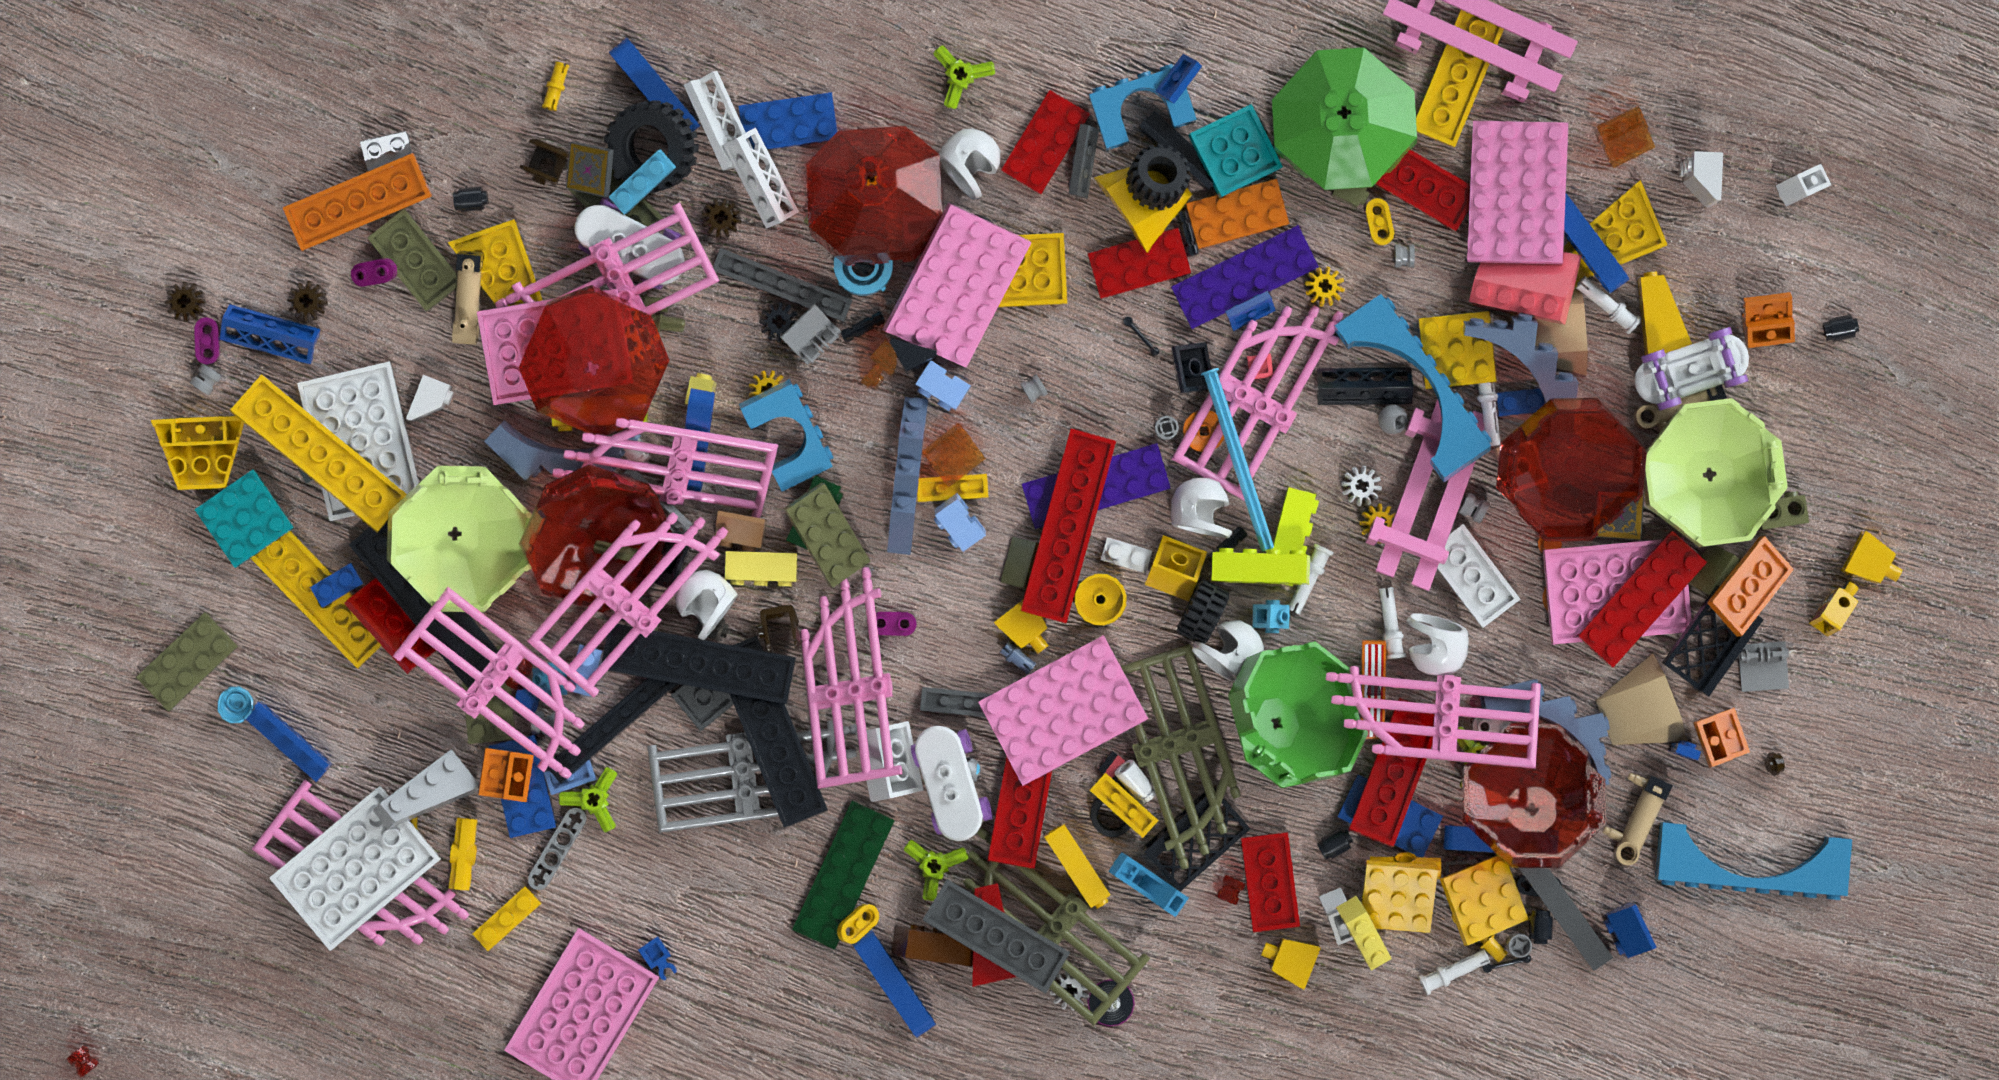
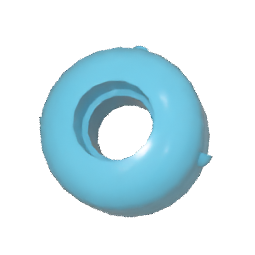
[834,235,893,296]

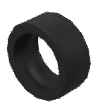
[1090,798,1131,837]

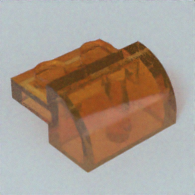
[1594,105,1655,168]
[861,340,898,390]
[922,423,986,488]

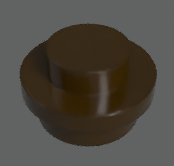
[1765,752,1785,776]

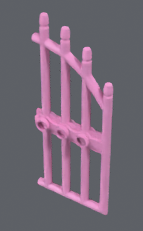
[495,203,720,328]
[1172,305,1343,501]
[552,418,778,518]
[527,512,728,698]
[800,567,902,789]
[393,587,585,779]
[1326,666,1541,769]
[252,779,469,946]

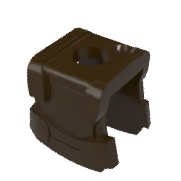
[520,139,569,186]
[758,605,802,653]

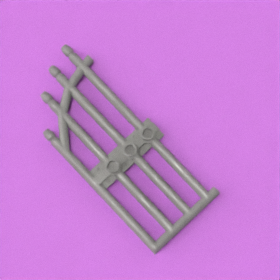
[647,720,857,833]

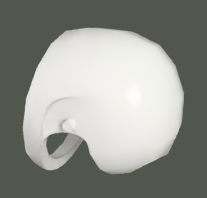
[937,128,1001,200]
[1171,478,1232,538]
[674,570,738,640]
[1407,613,1469,676]
[1192,620,1264,683]

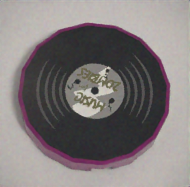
[1087,979,1135,1027]

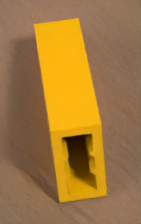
[1637,271,1692,355]
[1044,823,1110,909]

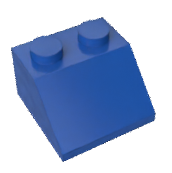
[1603,902,1657,958]

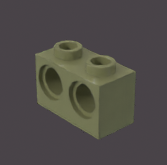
[1759,491,1809,531]

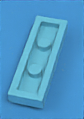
[609,149,676,215]

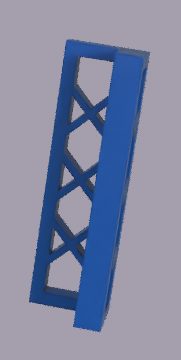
[220,304,320,365]
[246,701,333,782]

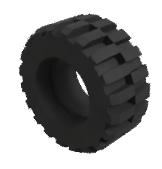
[603,100,699,194]

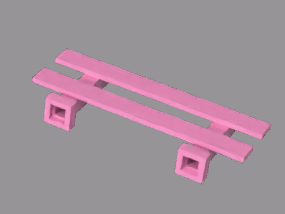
[1382,0,1578,103]
[1365,399,1484,591]

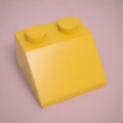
[1145,535,1207,601]

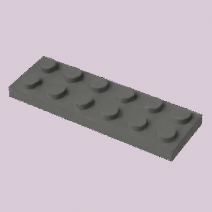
[923,879,1070,994]

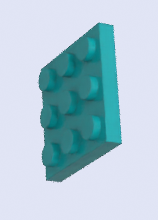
[1188,104,1283,198]
[194,469,295,568]

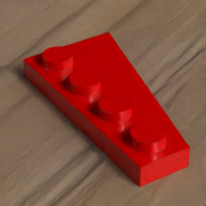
[972,883,1016,987]

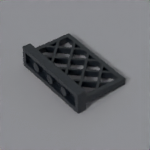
[1662,585,1764,697]
[1141,788,1250,892]

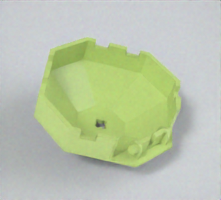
[1640,398,1788,547]
[387,466,535,612]

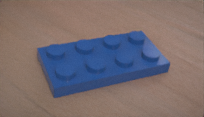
[739,92,839,150]
[489,735,557,838]
[1337,774,1443,857]

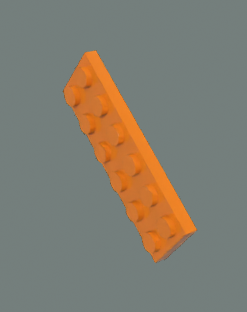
[282,153,432,251]

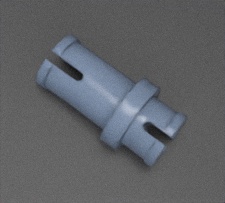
[999,641,1036,675]

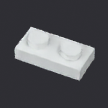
[1101,537,1152,574]

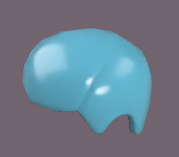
[217,686,254,723]

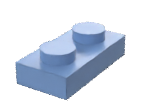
[544,760,597,795]

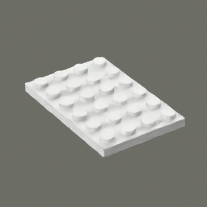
[297,361,419,522]
[270,786,441,951]

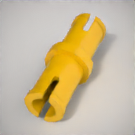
[542,62,570,111]

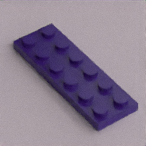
[1171,225,1319,330]
[1021,443,1171,529]

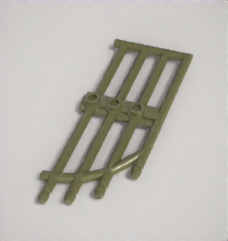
[1121,644,1241,870]
[963,828,1150,1026]

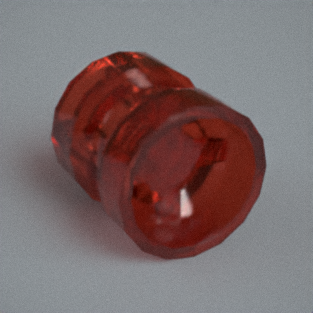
[504,658,533,690]
[1215,874,1246,906]
[66,1045,100,1078]

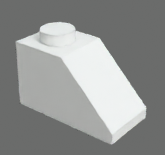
[1776,164,1831,207]
[406,375,454,422]
[1319,888,1353,945]

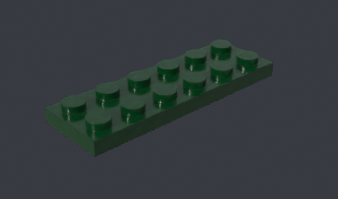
[792,800,895,949]

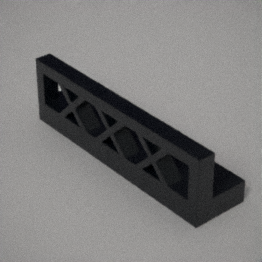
[1138,111,1214,192]
[1317,367,1413,405]

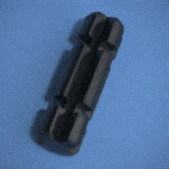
[1176,210,1199,257]
[841,312,885,343]
[1208,526,1248,563]

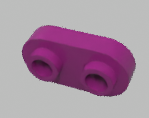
[351,258,397,287]
[194,317,220,365]
[876,612,917,636]

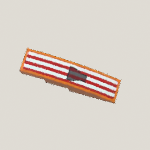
[1360,640,1386,739]

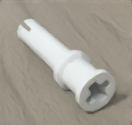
[1575,276,1641,334]
[1477,382,1501,447]
[1289,544,1334,615]
[1378,587,1406,660]
[1418,949,1490,996]

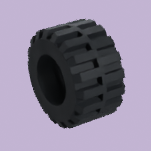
[1126,144,1190,211]
[1177,579,1229,644]

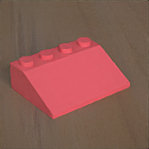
[1469,252,1582,325]

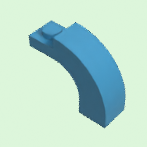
[1108,852,1189,917]

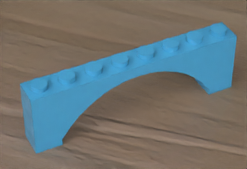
[1334,294,1492,482]
[1655,822,1852,900]

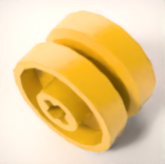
[1074,574,1127,626]

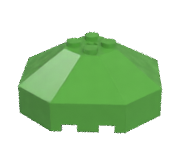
[1272,47,1417,190]
[1228,641,1368,788]

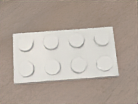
[1437,524,1521,628]

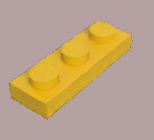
[917,474,989,502]
[1090,773,1159,838]
[472,886,542,951]

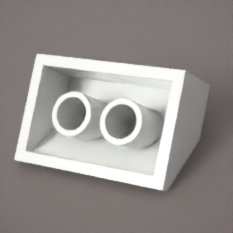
[1679,151,1723,207]
[856,721,924,802]

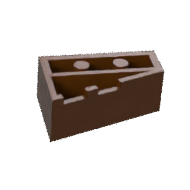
[891,924,973,967]

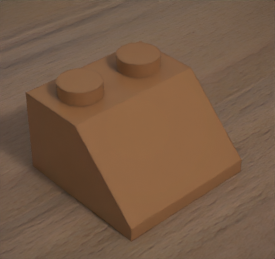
[714,511,767,552]

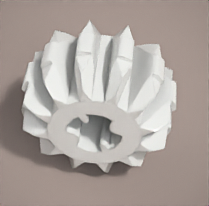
[1341,466,1382,506]
[1050,971,1089,1010]

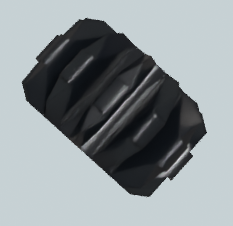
[759,302,798,343]

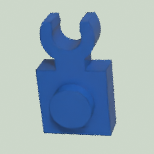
[638,936,677,981]

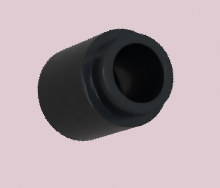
[453,186,489,212]
[1823,314,1859,342]
[1317,828,1354,860]
[1529,910,1553,944]

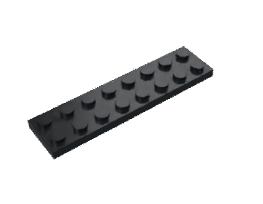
[349,521,499,688]
[601,624,796,705]
[729,636,828,829]

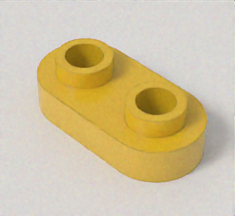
[1365,198,1394,246]
[837,904,879,944]

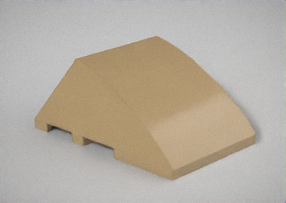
[1510,282,1588,376]
[1595,653,1687,745]

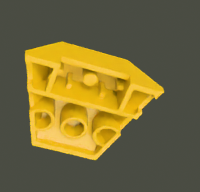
[1094,167,1192,253]
[151,416,244,490]

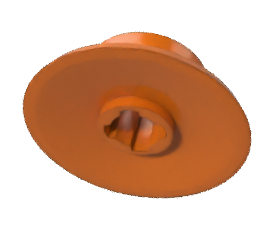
[1183,411,1224,452]

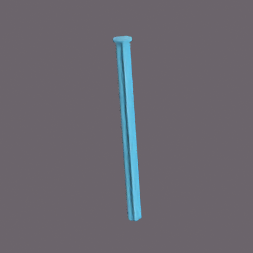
[1201,368,1274,552]

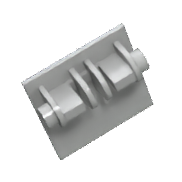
[360,131,412,171]
[781,304,841,365]
[1739,641,1789,692]

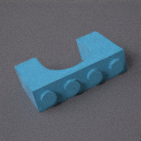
[1089,64,1197,151]
[739,379,834,492]

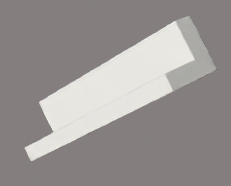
[684,71,753,171]
[723,128,799,229]

